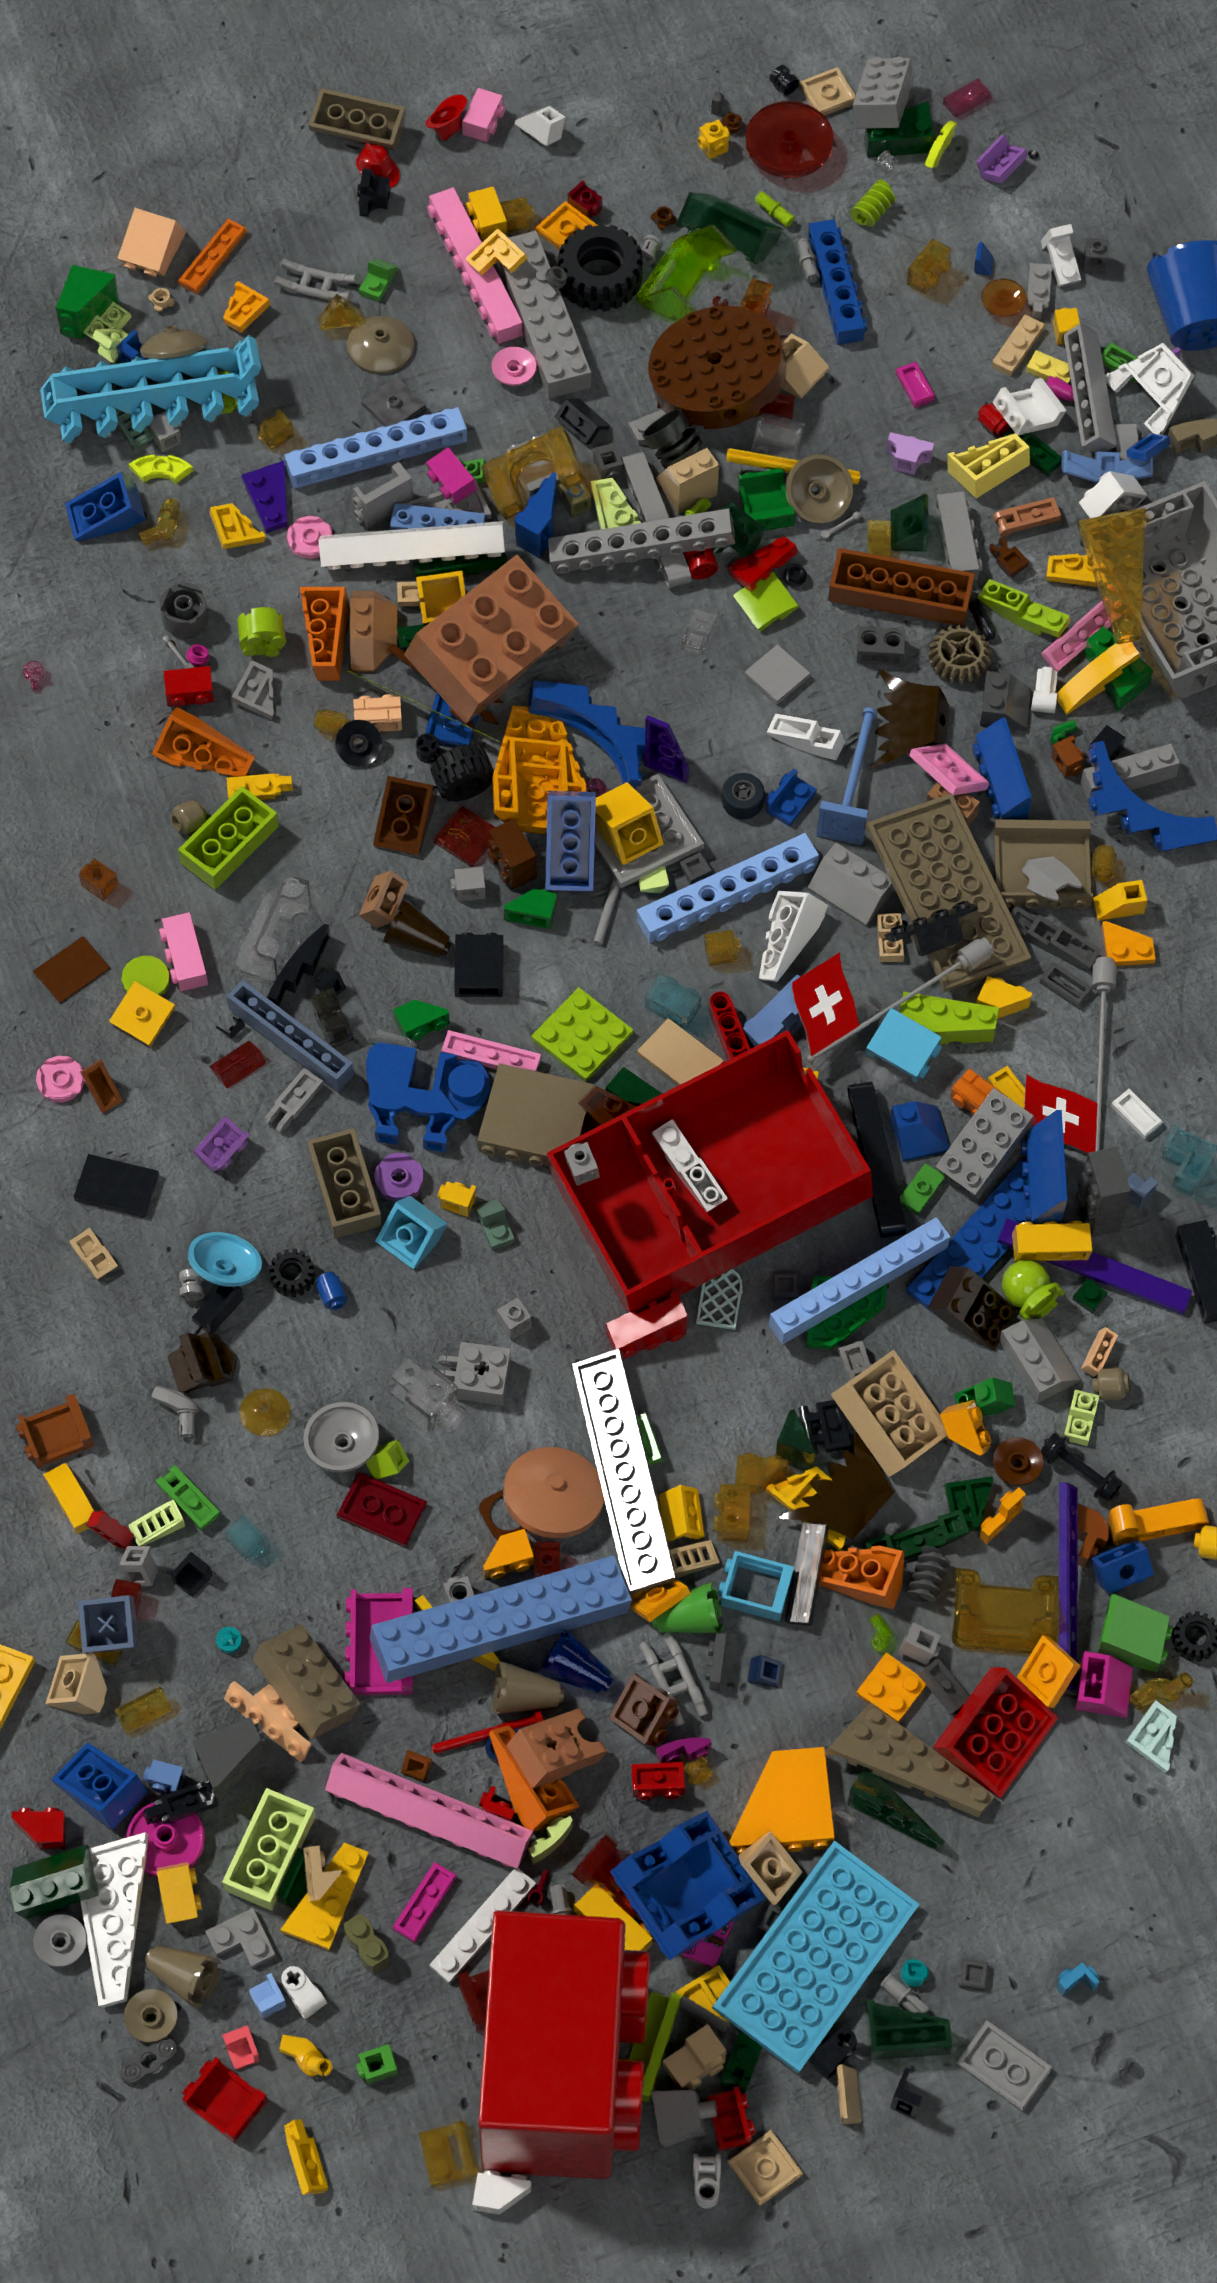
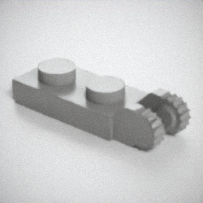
[264,1068,324,1133]

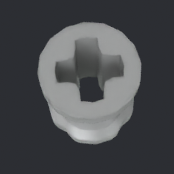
[641,235,663,265]

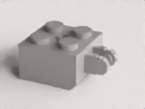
[436,1342,511,1406]

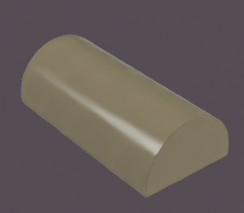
[308,88,406,150]

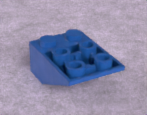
[514,472,557,558]

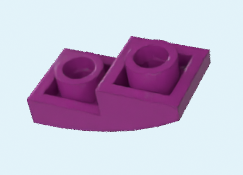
[655,1738,711,1763]

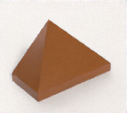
[80,1059,123,1113]

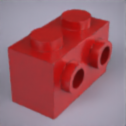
[163,666,214,707]

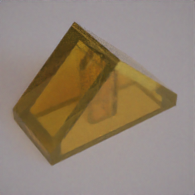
[318,294,365,330]

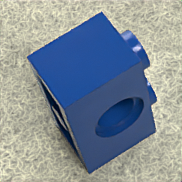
[1091,1539,1154,1594]

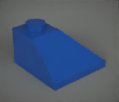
[890,1101,950,1162]

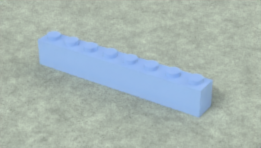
[769,1217,950,1345]

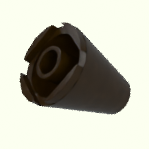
[383,900,452,958]

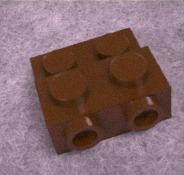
[608,1673,680,1746]

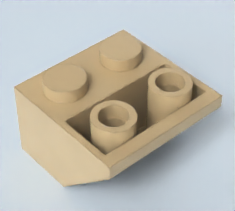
[780,333,830,399]

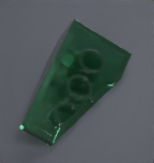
[847,1771,945,1853]

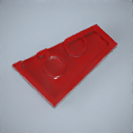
[727,536,798,592]

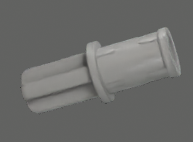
[550,1884,572,1915]
[880,1973,929,2020]

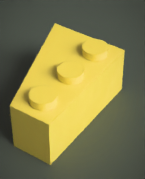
[947,434,1030,498]

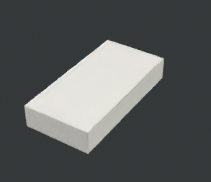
[1111,1089,1163,1140]

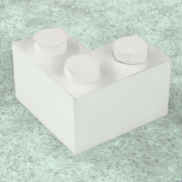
[1079,471,1148,524]

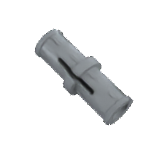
[796,238,820,283]

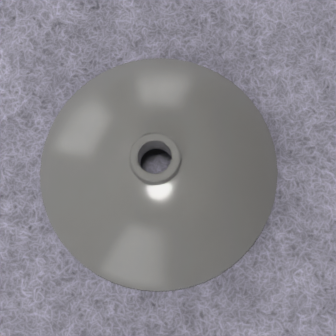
[303,1402,379,1473]

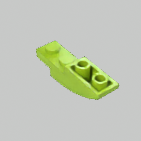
[978,579,1071,638]

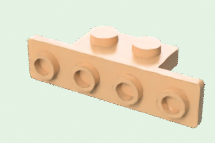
[224,1681,311,1762]

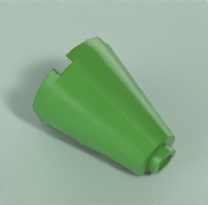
[652,1582,724,1634]

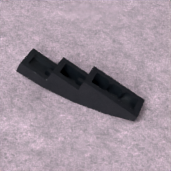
[267,924,330,1007]

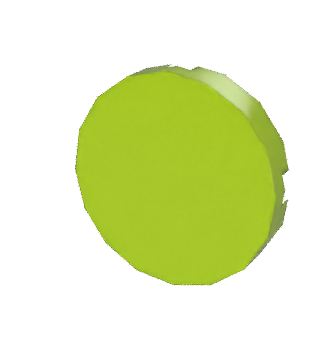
[121,956,170,996]

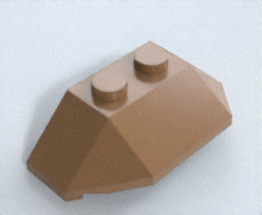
[350,591,398,673]

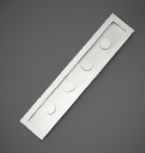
[429,1868,536,1985]

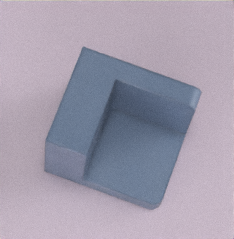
[1127,1173,1158,1209]

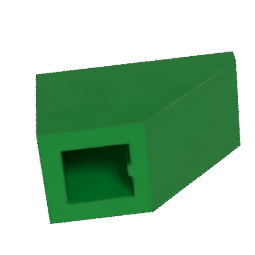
[393,1000,450,1043]
[955,1377,1016,1416]

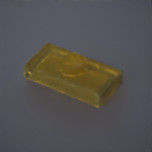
[114,1686,172,1734]

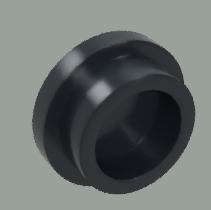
[784,564,807,586]

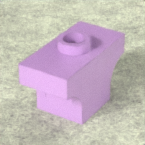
[887,432,934,475]

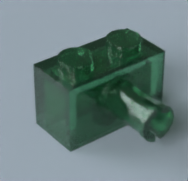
[711,501,766,557]

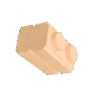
[353,694,402,732]

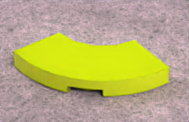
[925,121,958,168]
[129,454,193,484]

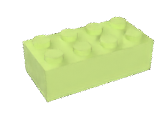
[222,1788,316,1911]

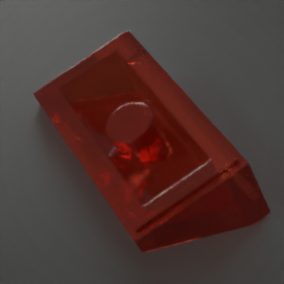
[209,1041,266,1088]

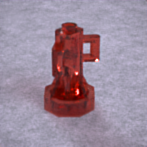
[571,1832,640,1918]

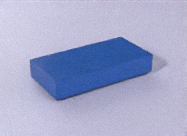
[1127,433,1170,461]

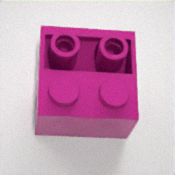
[1075,1651,1133,1718]

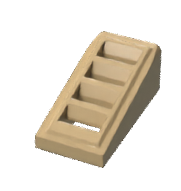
[670,1540,720,1578]

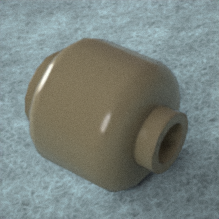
[170,800,207,834]
[1093,1367,1131,1401]

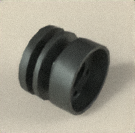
[642,409,703,469]

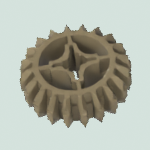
[928,624,992,685]

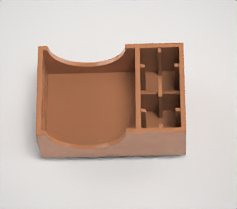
[404,555,579,724]

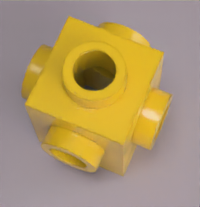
[697,119,730,159]

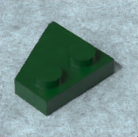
[944,1476,993,1532]

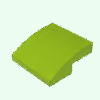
[733,572,799,632]

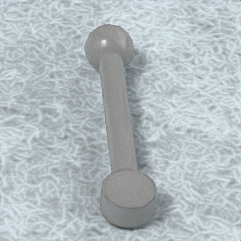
[821,512,861,540]
[162,635,194,668]

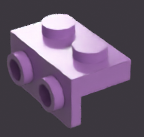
[976,135,1028,184]
[192,1116,250,1172]

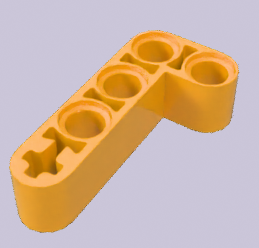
[1107,1498,1209,1545]

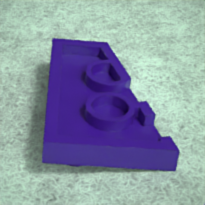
[241,460,287,533]

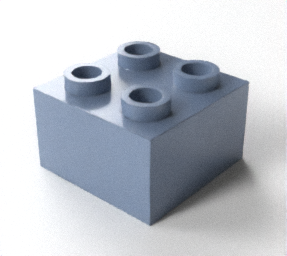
[78,1595,139,1653]

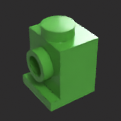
[355,2044,398,2084]

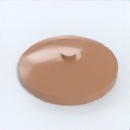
[503,1447,604,1538]

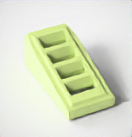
[128,1500,185,1546]

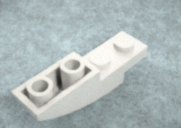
[651,1119,728,1212]

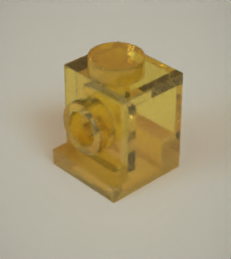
[257,409,294,450]

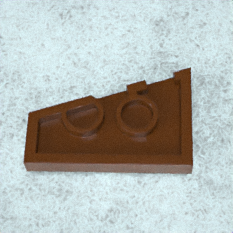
[578,1086,637,1126]

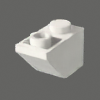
[515,106,565,146]
[472,2170,532,2215]

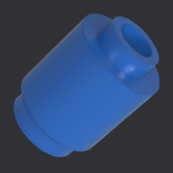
[316,1272,348,1310]

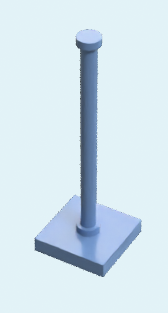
[816,708,877,845]

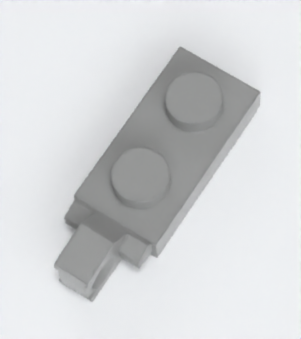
[1026,263,1052,320]

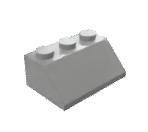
[807,843,894,926]
[999,1319,1080,1403]

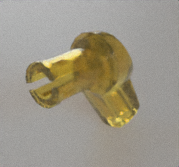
[139,499,180,546]
[1129,1672,1193,1710]

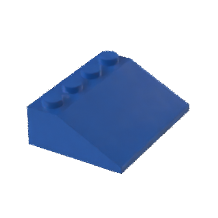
[1020,1110,1067,1224]

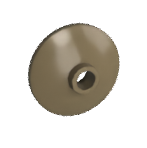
[124,1989,178,2043]

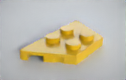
[766,1466,846,1551]

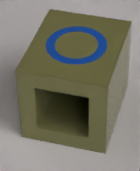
[559,476,591,518]

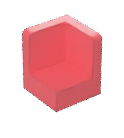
[222,2025,260,2070]

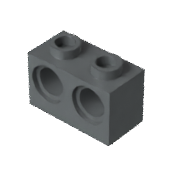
[856,626,905,666]

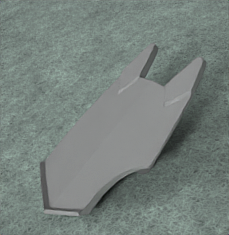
[1021,856,1082,901]

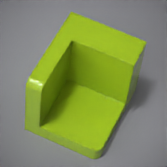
[366,1440,409,1479]

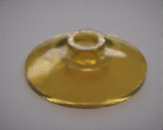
[239,1388,290,1436]

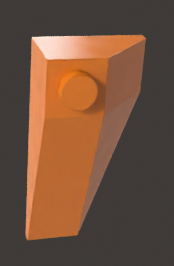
[152,707,255,777]
[819,1546,904,1609]
[489,1725,580,1832]

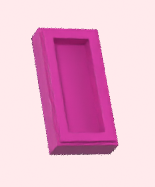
[895,362,935,408]

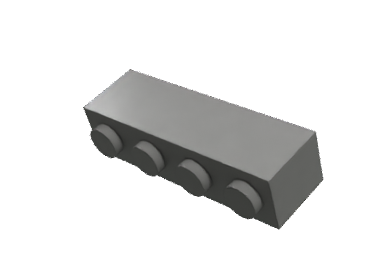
[935,492,982,582]
[1080,744,1180,800]

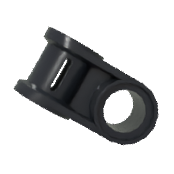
[808,2028,857,2079]

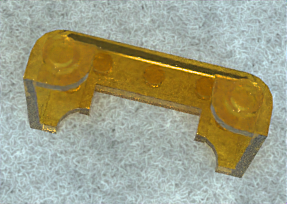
[952,1568,1059,1654]

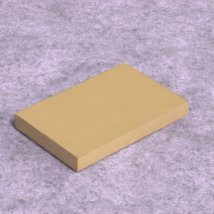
[637,1018,724,1086]

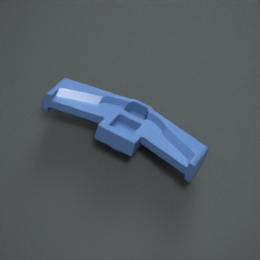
[1061,450,1153,483]

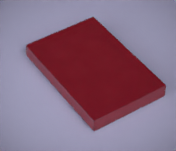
[337,1472,427,1548]

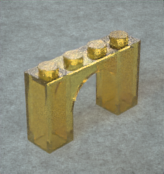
[481,426,587,520]

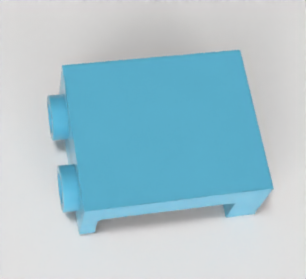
[865,1008,943,1083]

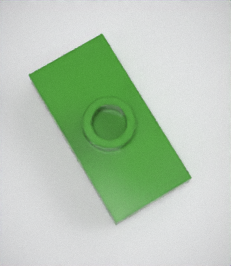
[900,1163,946,1216]

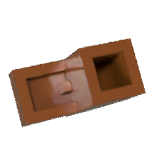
[1078,1503,1109,1567]

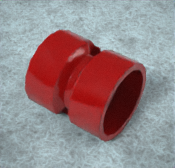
[683,548,718,580]

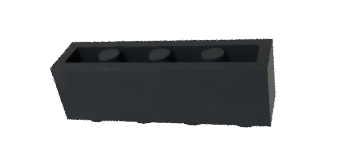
[1175,1220,1217,1324]

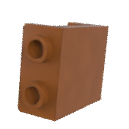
[16,1394,94,1468]

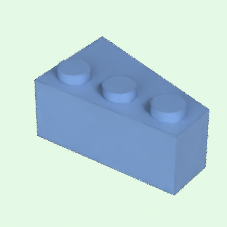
[743,974,803,1048]

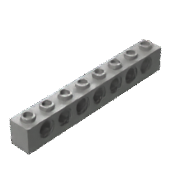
[548,508,735,574]

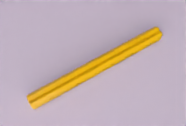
[726,448,860,484]

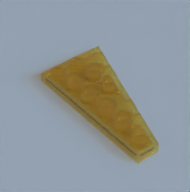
[1077,508,1145,645]

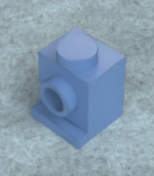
[143,1759,185,1794]

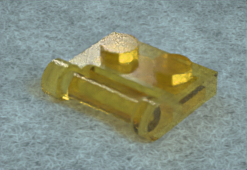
[419,2121,478,2188]

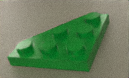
[807,1275,887,1350]

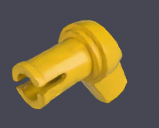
[279,2034,332,2076]

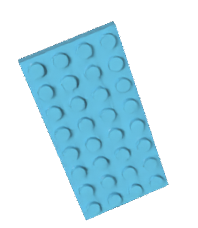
[712,1841,919,2074]

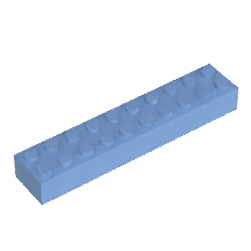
[369,1555,632,1683]

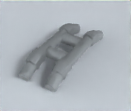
[274,258,358,303]
[639,1633,708,1726]

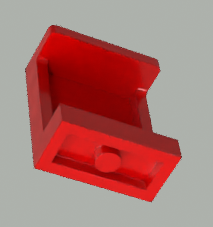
[182,2057,268,2143]

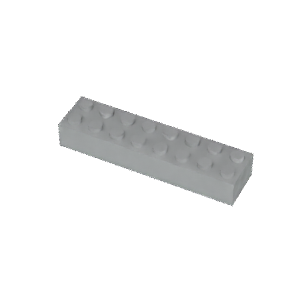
[496,231,591,399]

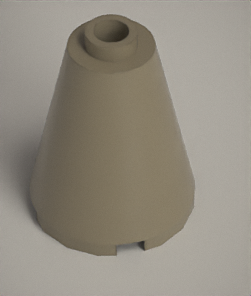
[491,1662,564,1714]
[145,1945,221,2008]

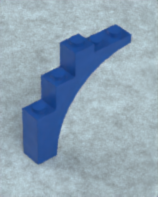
[528,680,645,790]
[1088,741,1217,852]

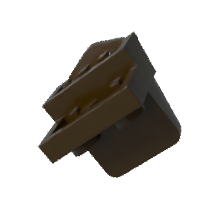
[168,1331,237,1393]

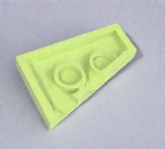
[590,478,641,530]

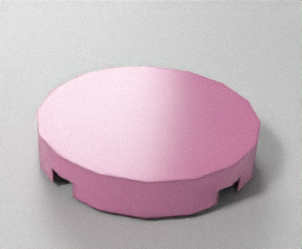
[287,516,333,559]
[36,1056,85,1103]

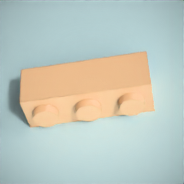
[1081,1327,1118,1377]

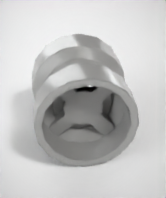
[179,1269,205,1301]

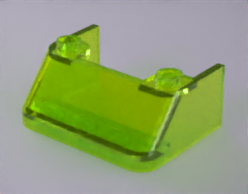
[636,225,737,321]

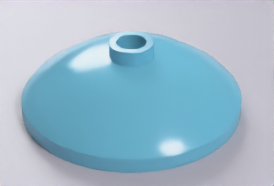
[188,1232,262,1287]

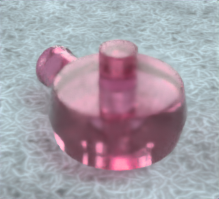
[23,660,45,690]
[586,778,607,798]

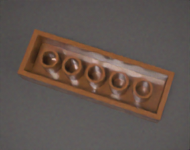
[828,548,975,627]

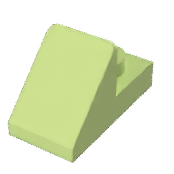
[92,328,129,363]

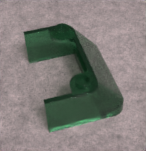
[676,192,784,265]

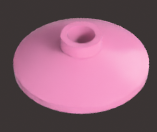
[491,347,536,386]

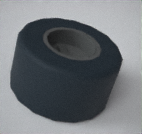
[722,773,765,820]

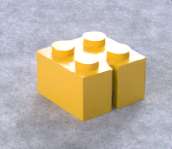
[416,571,466,624]

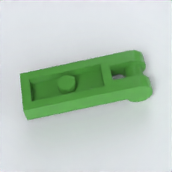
[155,1465,220,1531]

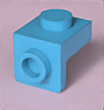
[1056,1962,1100,1996]

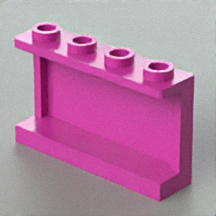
[345,1588,413,1695]

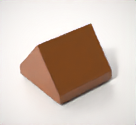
[401,1750,434,1782]

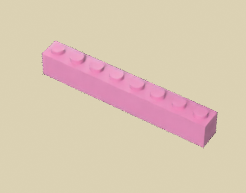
[427,187,523,344]
[325,1753,533,1869]

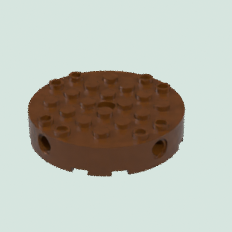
[648,306,787,429]

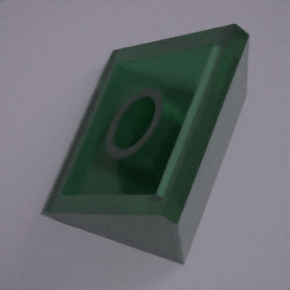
[891,493,928,552]
[775,1409,815,1471]

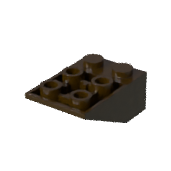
[928,1266,1016,1351]

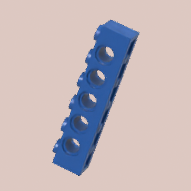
[808,219,868,345]

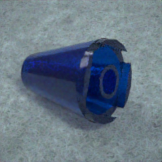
[539,1629,613,1694]

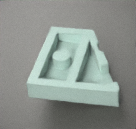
[1125,1700,1177,1773]

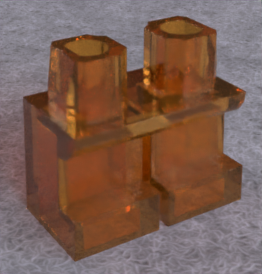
[740,278,773,317]

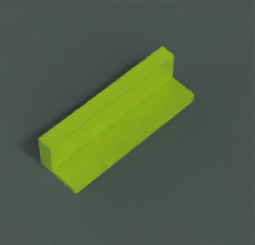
[629,1992,682,2103]

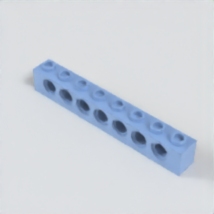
[284,407,467,489]
[636,833,819,943]

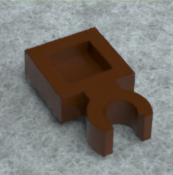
[989,537,1029,578]

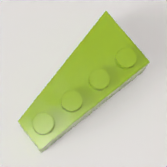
[900,991,999,1044]

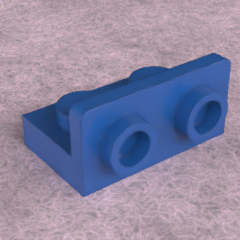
[766,768,817,827]

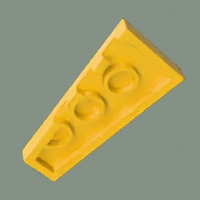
[1046,554,1111,589]
[0,1644,36,1730]
[280,1843,369,1951]

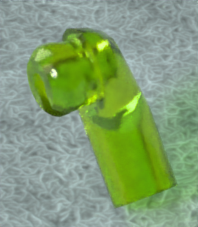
[869,1614,892,1652]

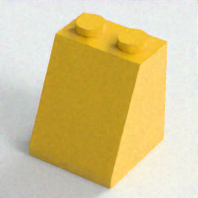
[595,782,664,865]

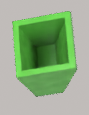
[1098,1594,1173,1672]

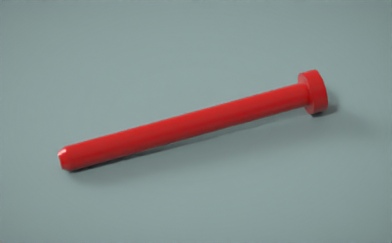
[432,1709,543,1754]

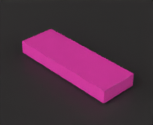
[392,1862,457,1943]

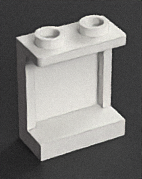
[993,378,1067,435]

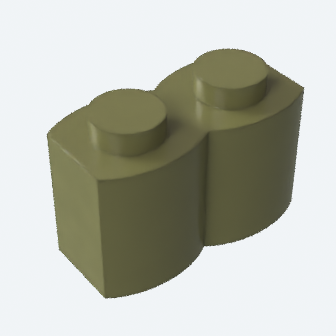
[344,1913,389,1975]

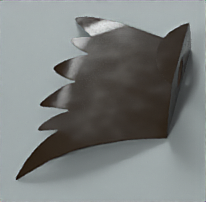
[869,669,949,769]
[779,1432,896,1540]

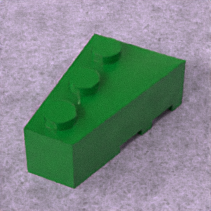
[1084,626,1153,711]

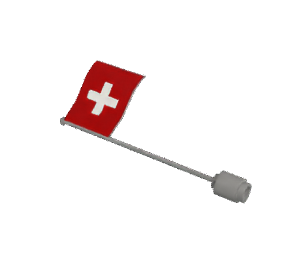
[791,938,994,1063]
[1024,957,1117,1155]

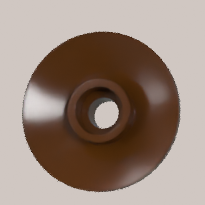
[993,1437,1043,1486]

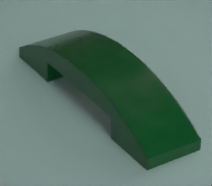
[865,1509,970,1560]

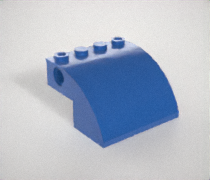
[610,1811,767,1961]

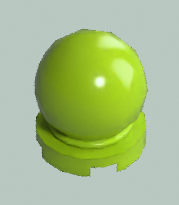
[1001,1260,1064,1320]

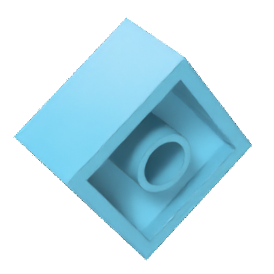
[375,1196,448,1269]

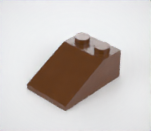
[373,776,438,855]

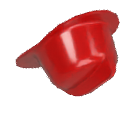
[425,94,467,141]
[356,143,400,189]

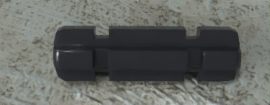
[969,599,996,641]

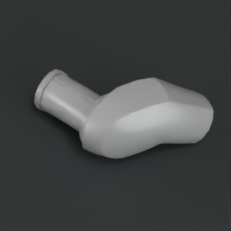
[151,1386,199,1438]

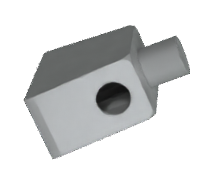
[652,2090,718,2147]

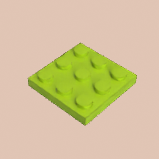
[531,987,633,1082]

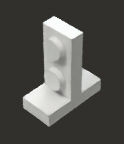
[1041,224,1081,287]

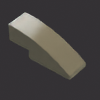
[1168,419,1217,454]

